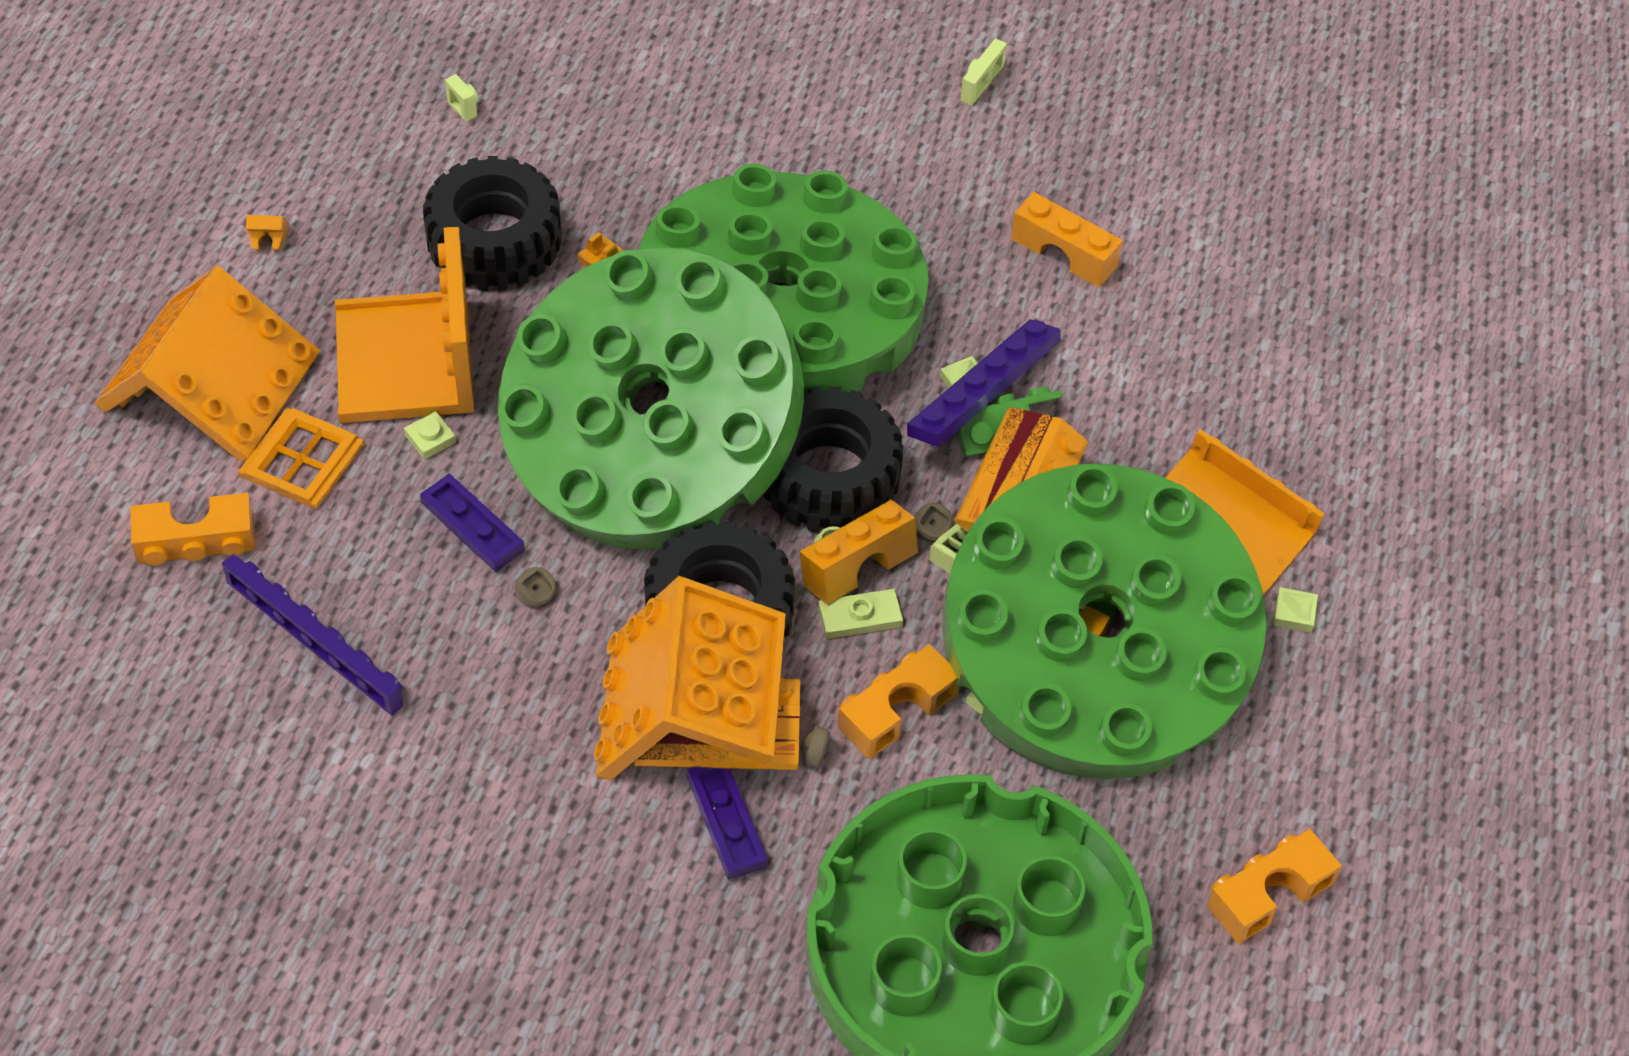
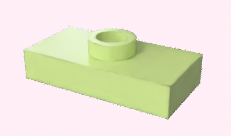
[960,38,1007,106]
[818,589,903,639]

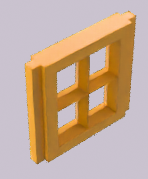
[238,408,365,509]

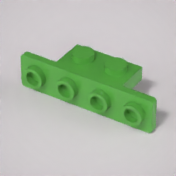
[957,386,1062,457]

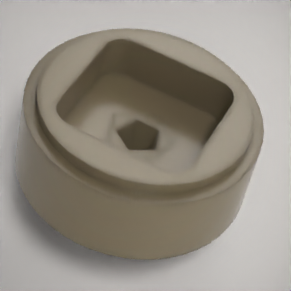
[914,503,953,542]
[515,567,556,608]
[801,726,831,768]

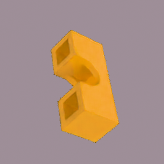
[1011,192,1123,287]
[130,492,255,566]
[800,500,918,605]
[838,644,960,759]
[1207,828,1342,945]

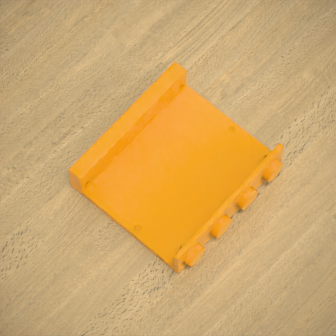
[1165,429,1325,596]

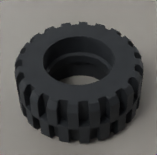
[423,156,562,291]
[763,387,903,532]
[644,521,795,644]

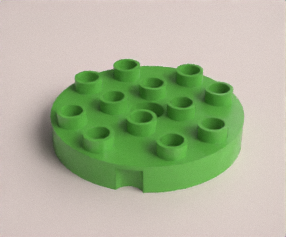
[639,164,928,395]
[498,248,804,549]
[942,464,1266,779]
[805,774,1153,1056]

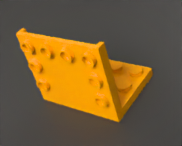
[335,227,475,423]
[94,264,320,461]
[594,576,786,780]

